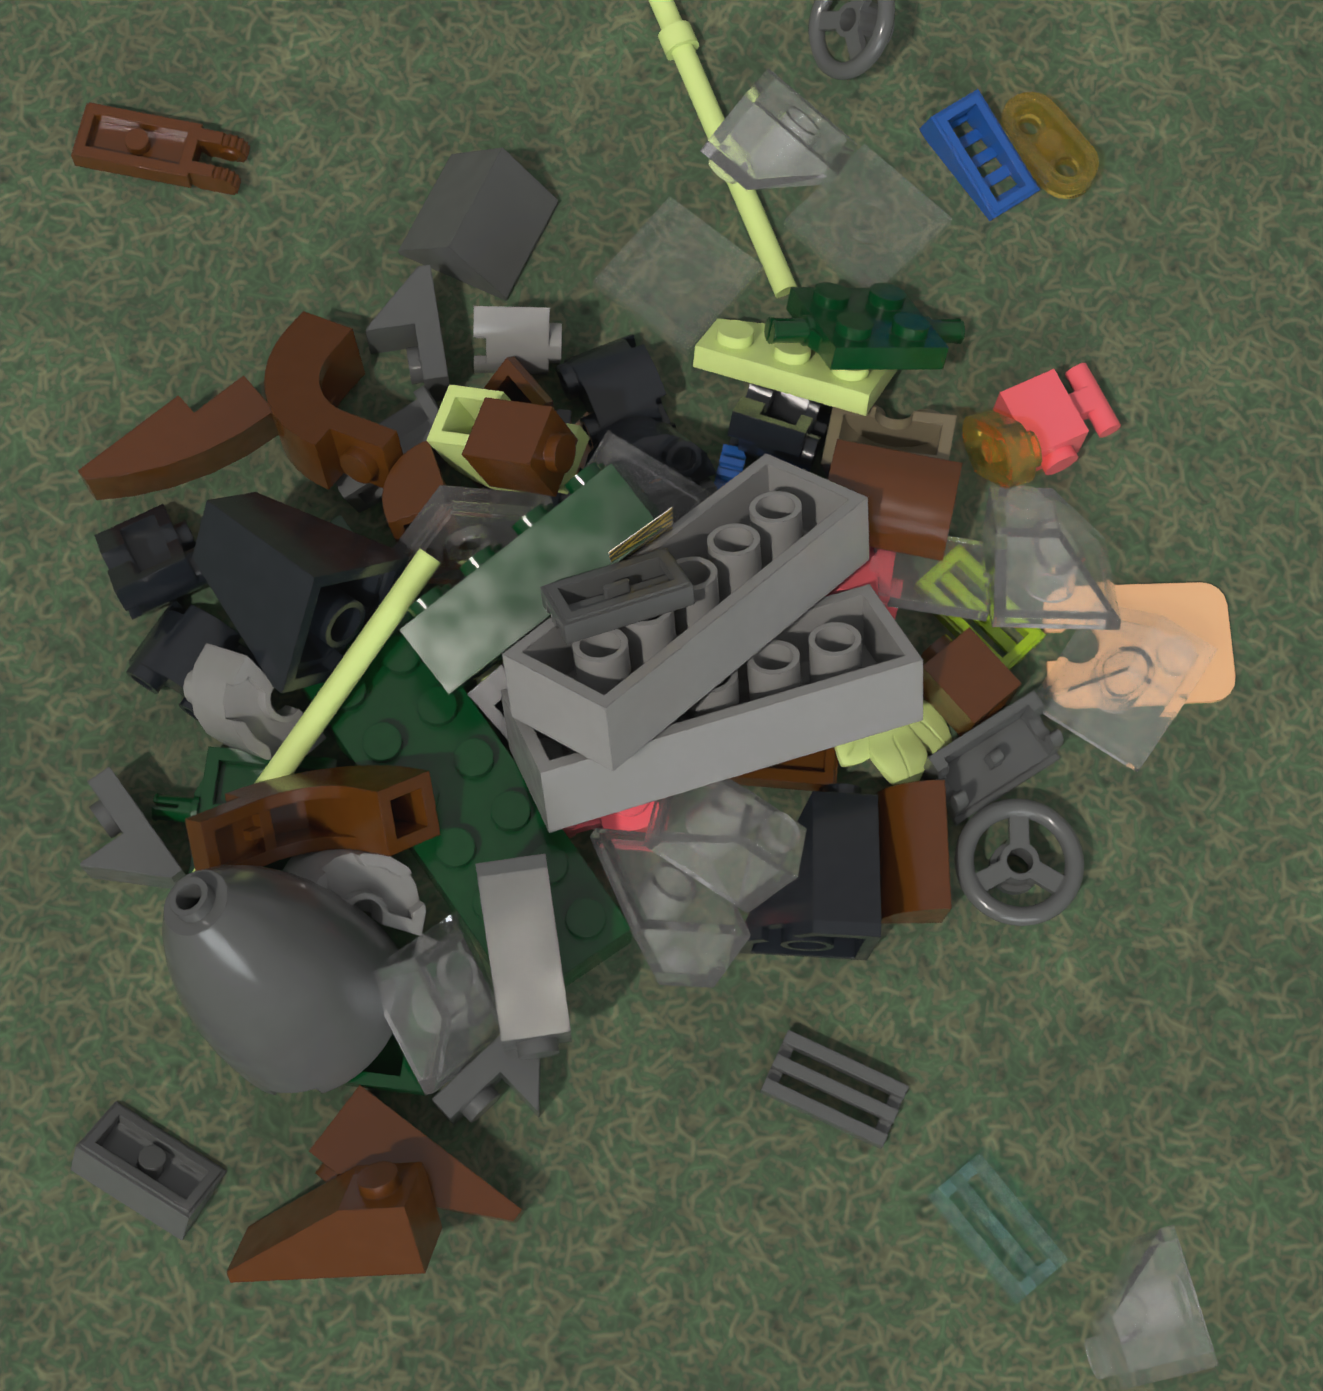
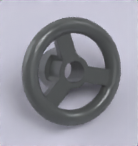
[808,0,895,80]
[954,799,1084,926]

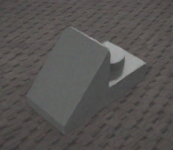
[366,265,449,401]
[80,767,186,889]
[432,1035,541,1125]

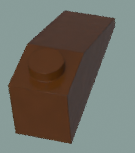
[309,1085,524,1223]
[227,1161,442,1283]

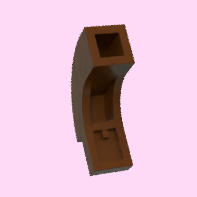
[264,311,403,490]
[185,765,440,871]

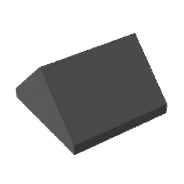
[398,147,558,301]

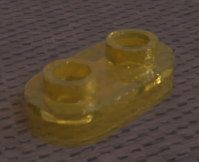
[999,92,1099,199]
[962,410,1042,488]

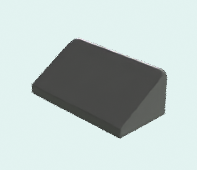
[71,1101,227,1240]

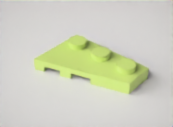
[693,318,897,416]

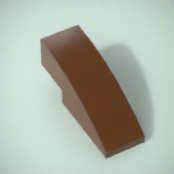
[78,375,279,500]

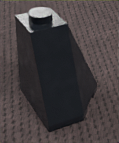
[192,492,408,693]
[737,783,881,960]

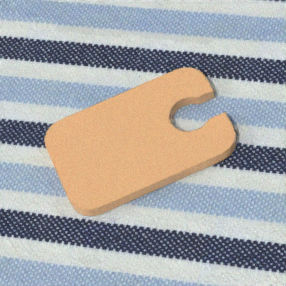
[1041,582,1236,707]

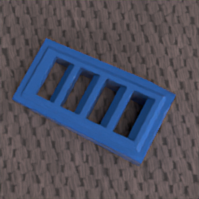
[919,89,1040,221]

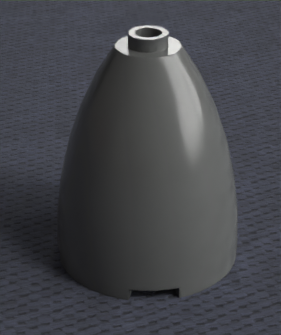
[162,865,405,1096]

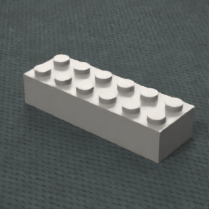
[502,454,869,771]
[500,584,923,833]

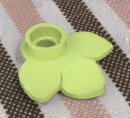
[834,700,952,786]

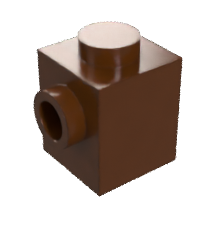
[462,397,578,497]
[921,627,1022,737]

